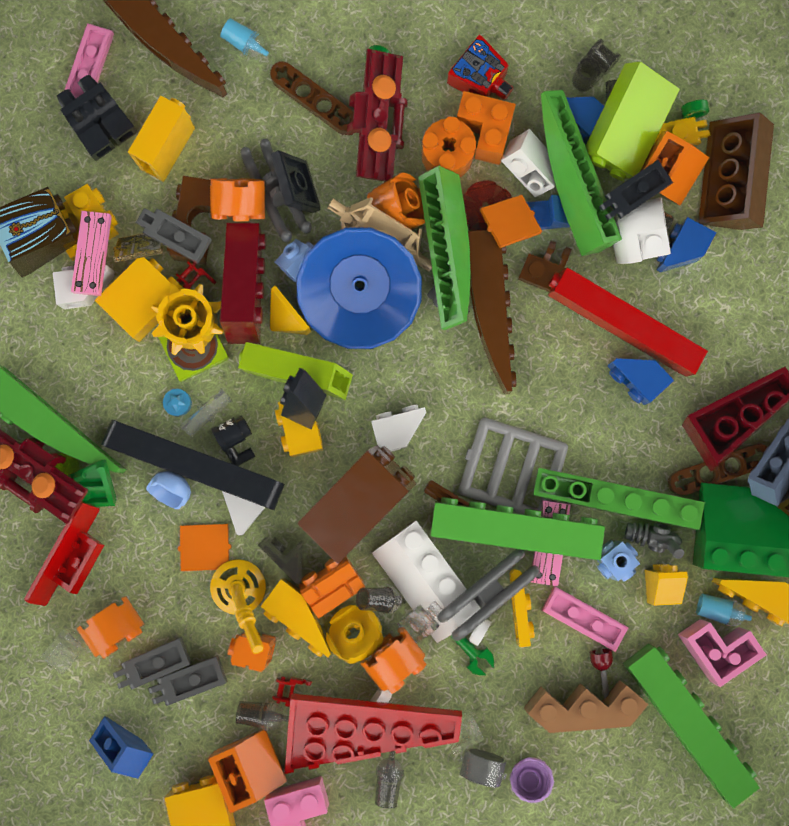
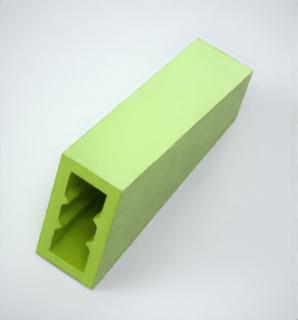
[238,342,353,400]

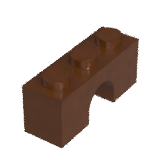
[167,176,211,265]

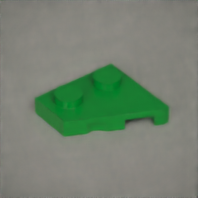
[68,460,116,507]

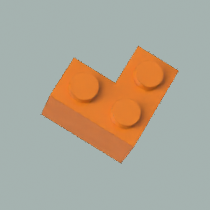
[457,91,516,165]

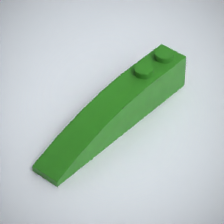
[541,90,622,256]
[418,166,470,330]
[0,365,127,474]

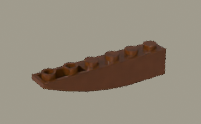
[103,0,227,98]
[468,230,517,394]

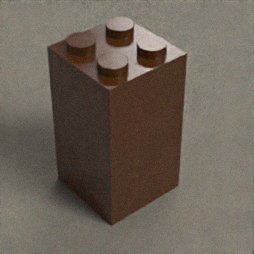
[297,445,417,564]

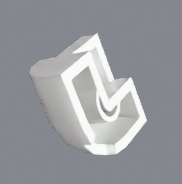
[613,197,671,264]

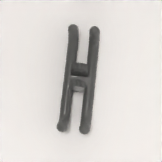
[240,138,312,243]
[437,549,540,641]

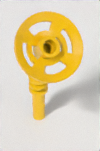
[210,559,266,653]

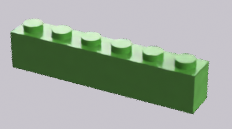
[431,497,605,561]
[622,643,760,809]

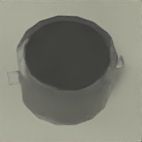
[459,748,507,788]

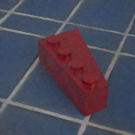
[682,366,789,472]

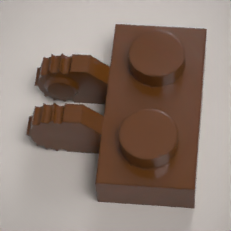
[518,240,579,292]

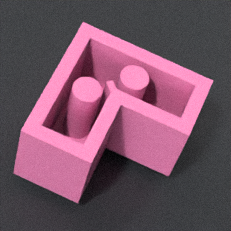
[678,619,767,687]
[264,776,329,826]

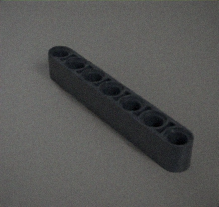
[101,420,285,511]

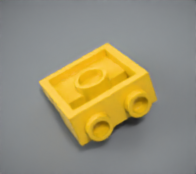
[61,184,119,261]

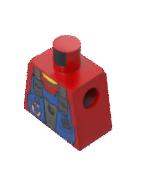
[447,34,514,101]

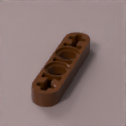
[270,61,354,135]
[668,444,767,495]

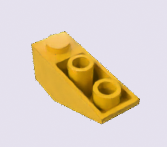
[261,577,332,657]
[712,578,789,627]

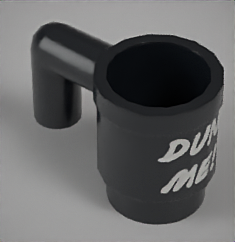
[211,415,256,466]

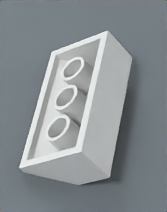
[372,520,481,643]

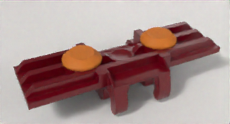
[346,49,408,182]
[0,429,88,524]

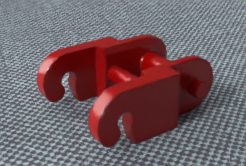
[175,261,217,290]
[272,676,312,707]

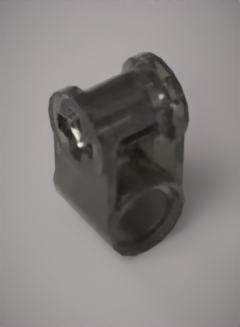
[572,38,621,92]

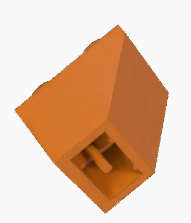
[640,131,709,206]
[208,728,287,814]

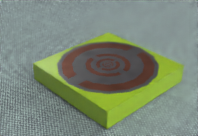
[158,317,230,382]

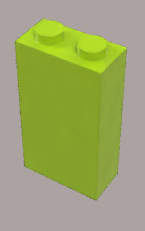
[586,61,680,181]

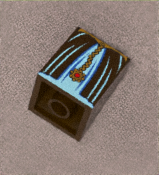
[0,187,77,278]

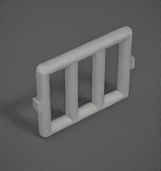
[458,418,568,513]

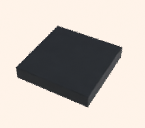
[271,150,321,213]

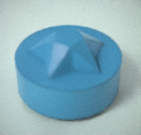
[163,389,192,417]

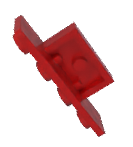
[24,502,105,606]

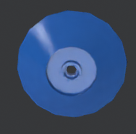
[296,227,422,349]

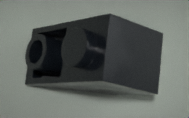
[280,368,327,429]

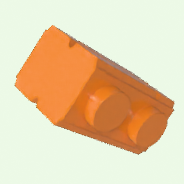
[299,556,366,618]
[228,632,277,672]

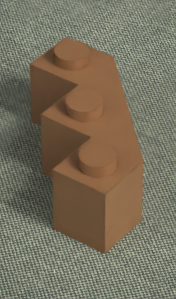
[524,680,649,733]

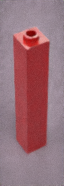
[548,267,708,377]

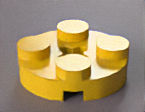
[326,605,383,664]

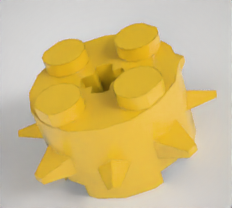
[152,284,223,355]

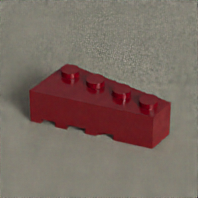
[220,223,267,344]

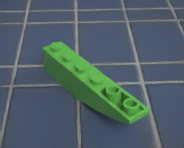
[533,468,705,530]

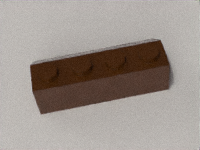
[698,112,774,230]

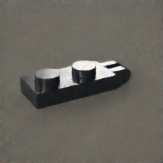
[599,160,673,221]

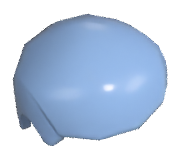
[146,471,191,509]

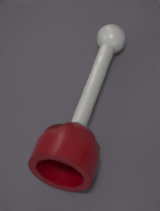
[589,648,613,699]

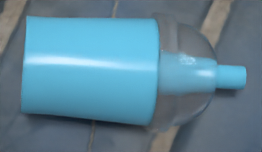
[220,18,269,57]
[696,593,752,627]

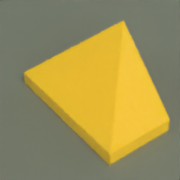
[270,285,311,335]

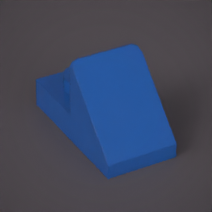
[527,194,570,230]

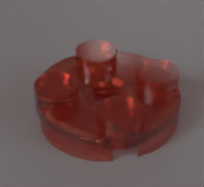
[463,180,512,231]

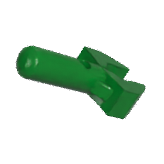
[450,635,494,676]

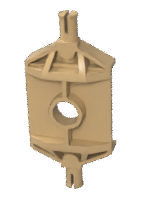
[327,197,432,272]

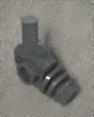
[624,522,684,559]

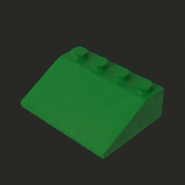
[693,483,789,577]

